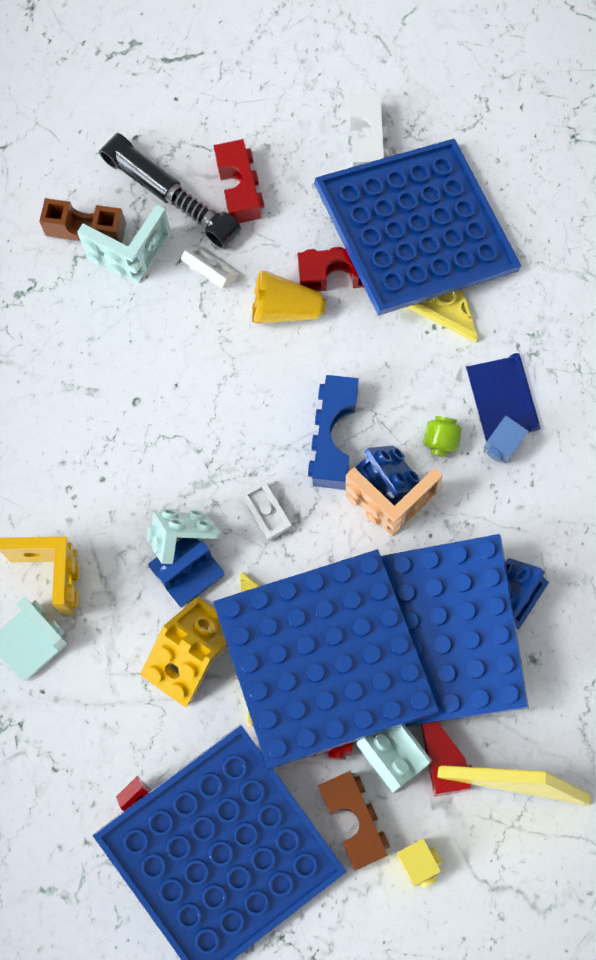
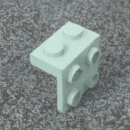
[146,509,220,564]
[0,597,68,681]

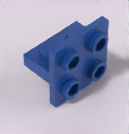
[356,445,420,506]
[148,538,225,608]
[506,558,549,629]

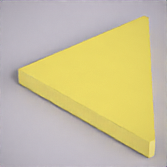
[407,289,479,343]
[438,766,591,806]

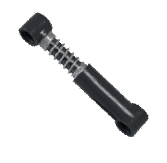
[99,133,241,249]

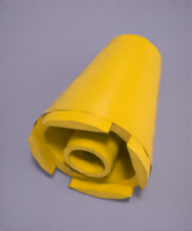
[252,270,326,324]

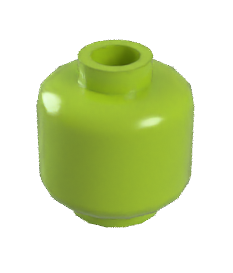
[423,416,462,457]

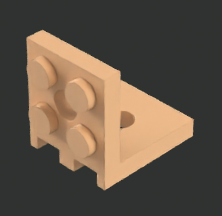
[346,467,443,536]

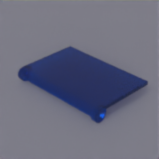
[466,353,541,442]

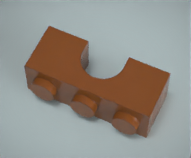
[39,198,126,243]
[318,771,390,871]

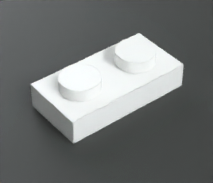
[181,245,239,287]
[240,480,292,542]

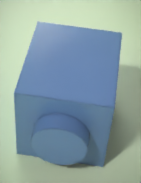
[484,415,528,463]

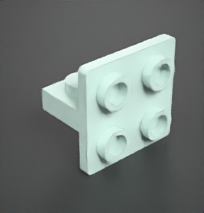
[356,725,432,793]

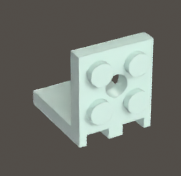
[77,204,171,283]

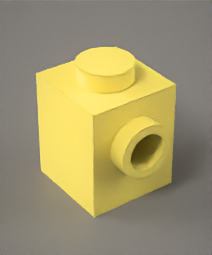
[396,838,442,889]

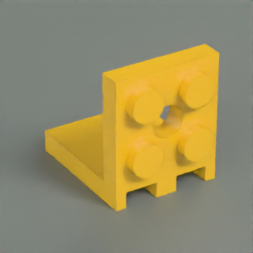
[0,536,81,616]
[140,597,227,708]

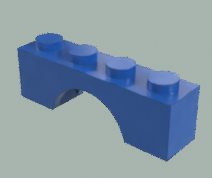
[308,375,359,490]

